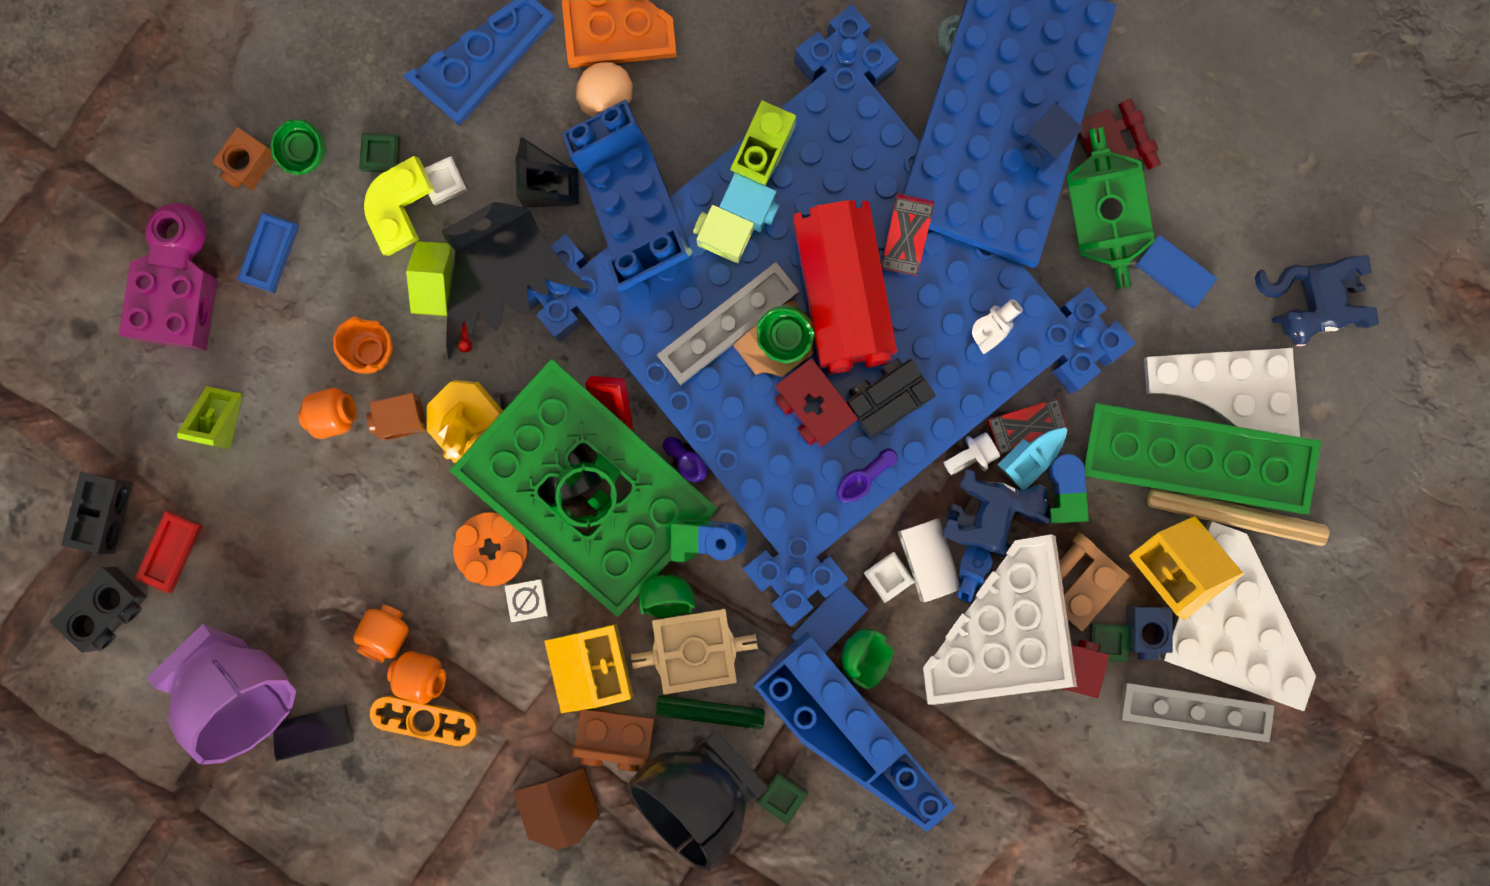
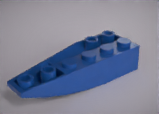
[753,632,956,832]

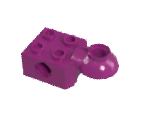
[118,202,218,351]

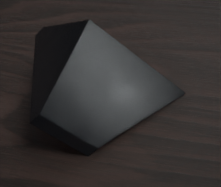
[515,137,579,208]

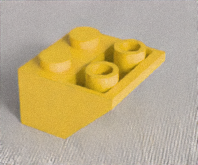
[1129,516,1244,620]
[544,623,634,713]

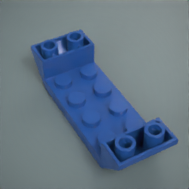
[562,99,693,292]

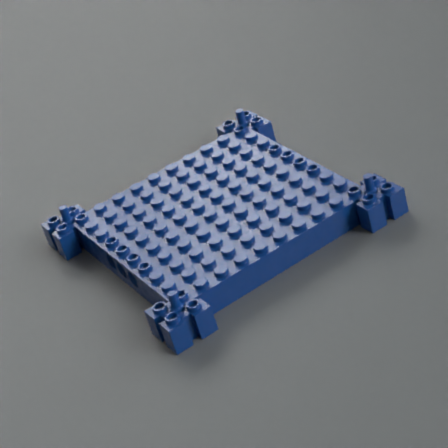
[528,4,1136,627]

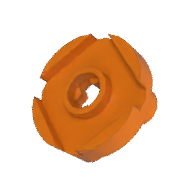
[453,512,529,586]

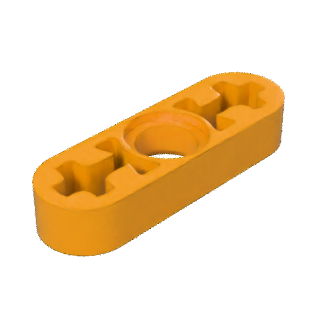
[370,695,479,746]

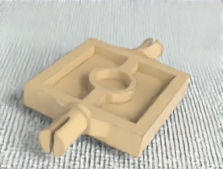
[631,608,758,695]

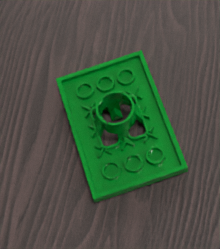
[449,358,718,617]

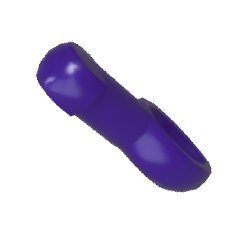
[662,437,707,483]
[836,448,898,502]

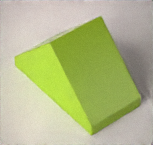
[406,241,453,316]
[177,386,242,449]

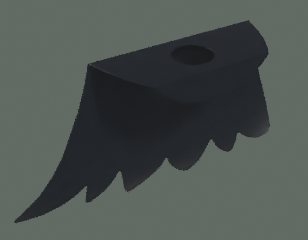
[442,202,589,359]

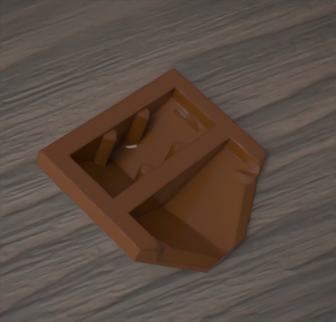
[513,767,600,850]

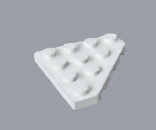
[1160,521,1316,711]
[923,534,1077,705]

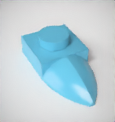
[998,427,1067,490]

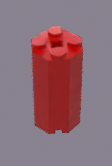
[793,200,897,375]

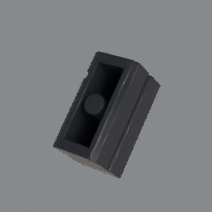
[846,358,936,441]

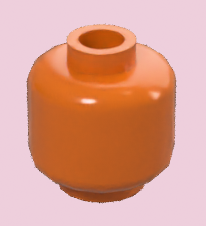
[298,387,357,439]
[353,605,409,663]
[387,651,446,704]

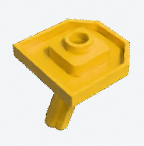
[427,380,503,463]

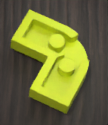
[364,156,434,256]

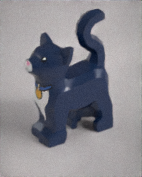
[1255,255,1379,346]
[942,469,1050,559]

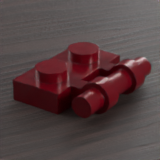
[1077,99,1161,171]

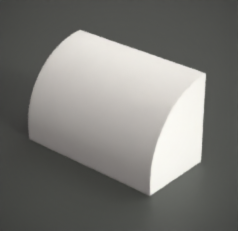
[898,518,961,602]

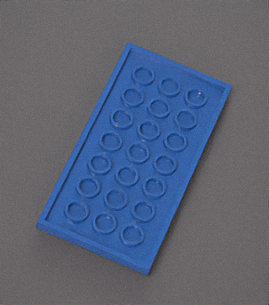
[903,0,1117,268]

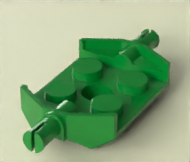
[1066,127,1155,289]

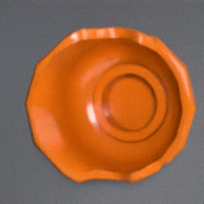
[333,316,394,374]

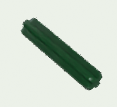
[656,695,765,730]

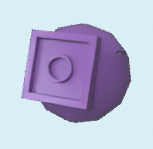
[147,624,296,765]

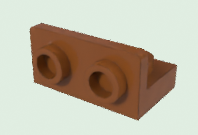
[572,709,655,771]

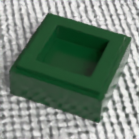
[359,133,400,173]
[1090,623,1129,662]
[757,771,808,825]

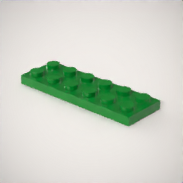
[1084,403,1321,515]

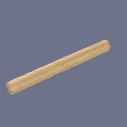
[1147,488,1330,546]

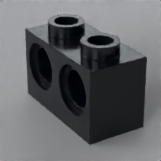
[61,472,133,554]
[50,567,147,653]

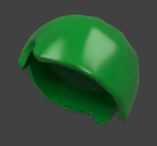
[270,119,327,175]
[756,304,815,364]
[639,575,696,618]
[840,628,893,689]

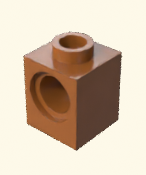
[212,127,274,191]
[366,393,427,441]

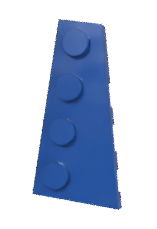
[403,0,555,126]

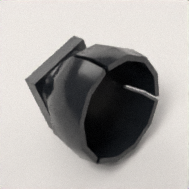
[628,731,768,872]

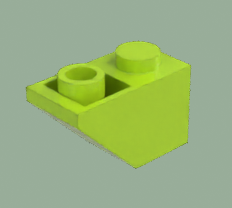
[730,100,796,185]

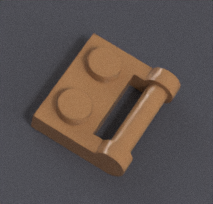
[1059,533,1130,632]

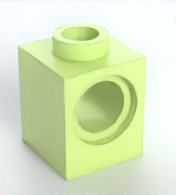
[693,205,754,264]

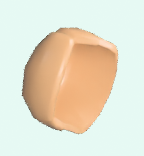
[576,62,633,117]

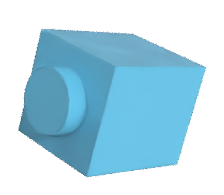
[719,173,780,233]

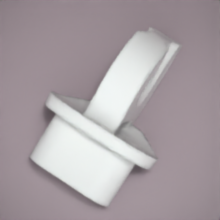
[972,299,1023,354]
[943,432,1000,475]

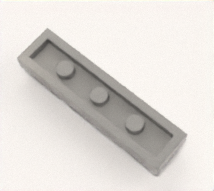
[657,262,799,386]
[1119,682,1275,743]

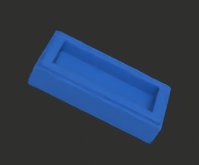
[237,212,299,294]
[1135,235,1218,309]
[790,584,868,653]

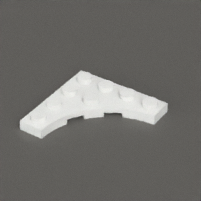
[1144,348,1300,437]

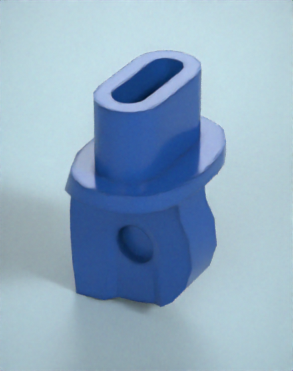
[958,545,993,603]

